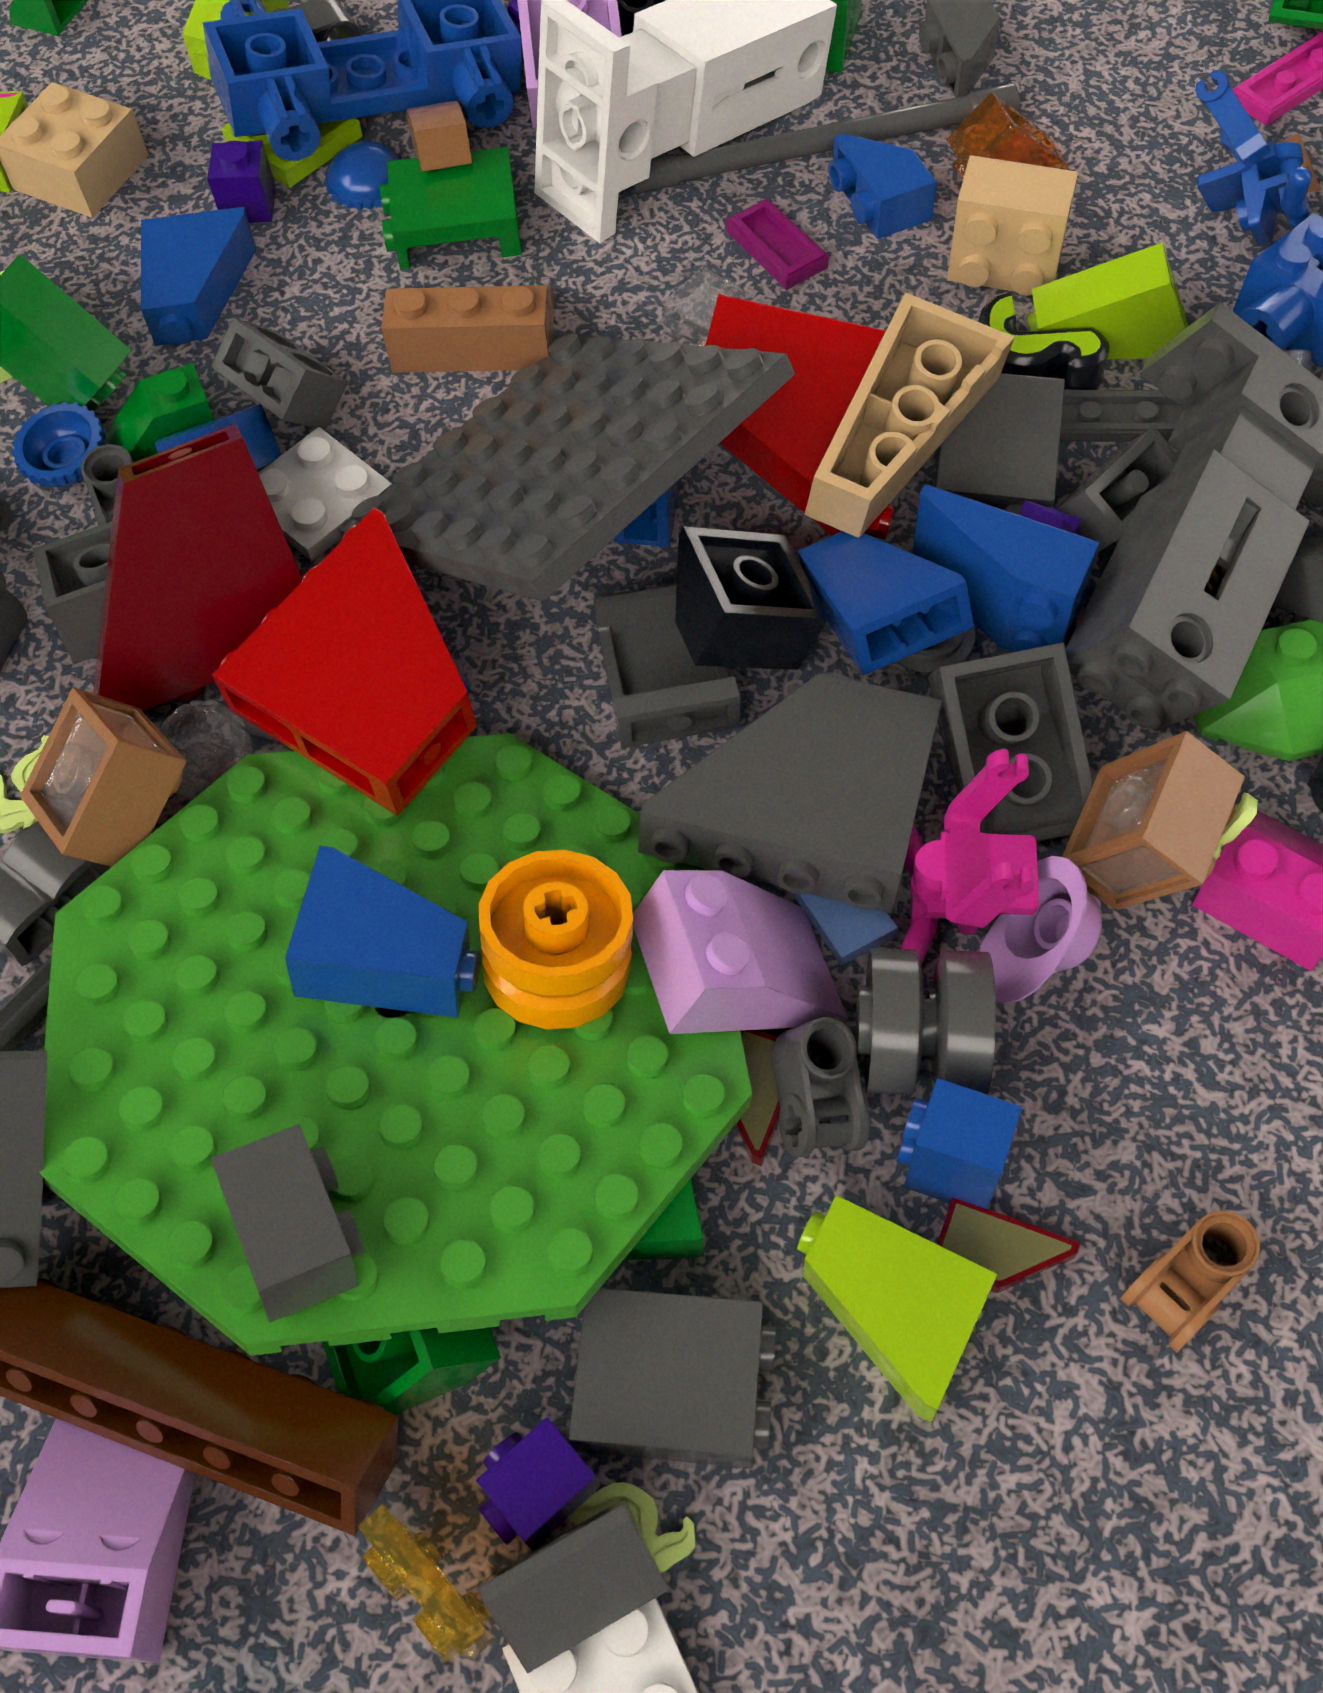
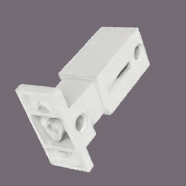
[534,0,837,243]

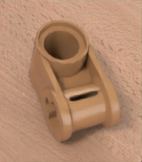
[1120,1210,1260,1353]

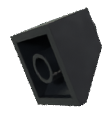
[675,526,829,670]

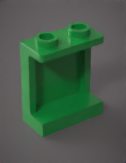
[380,147,522,270]

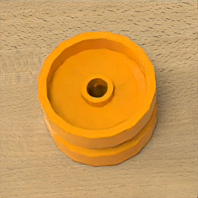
[478,850,633,1030]

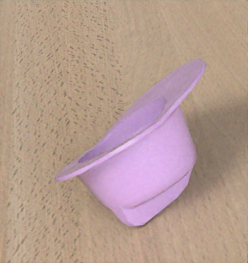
[980,856,1102,1004]

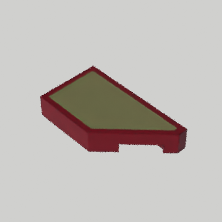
[735,1030,780,1166]
[937,1197,1080,1293]

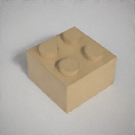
[0,82,149,218]
[947,155,1078,296]

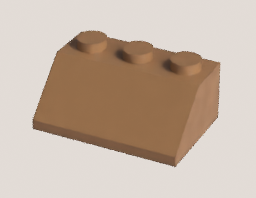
[381,285,555,373]

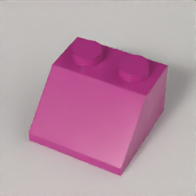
[1192,810,1323,971]

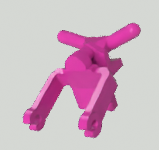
[900,749,1039,965]

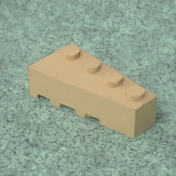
[805,292,1015,538]

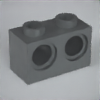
[211,317,348,430]

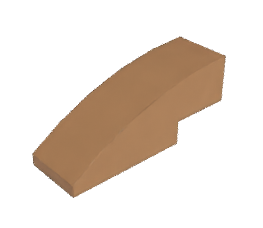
[406,101,472,172]

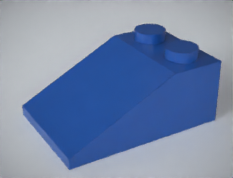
[912,484,1100,652]

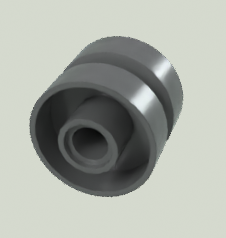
[856,948,996,1095]

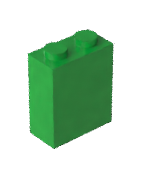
[0,254,132,411]

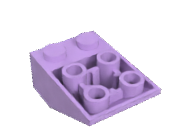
[0,1418,196,1664]

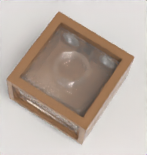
[20,687,187,867]
[1062,731,1245,910]

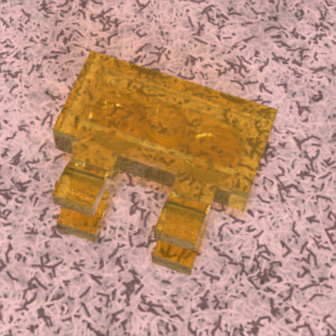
[358,1504,496,1663]

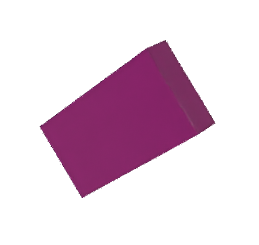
[726,198,829,290]

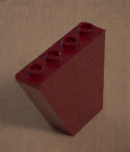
[93,424,303,715]

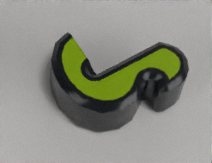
[978,292,1110,390]

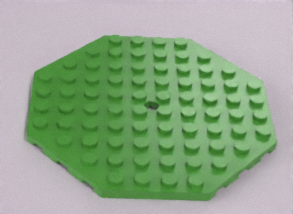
[39,733,752,1356]

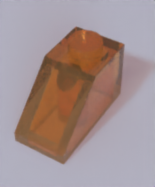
[946,92,1069,178]

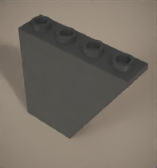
[638,673,942,913]

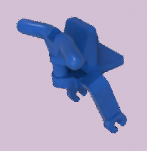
[1195,70,1312,246]

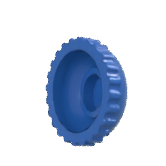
[324,141,402,210]
[12,402,106,488]

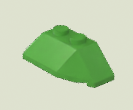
[1193,619,1323,761]

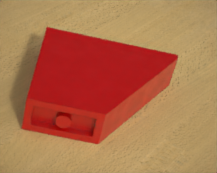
[705,294,893,540]
[212,507,477,816]

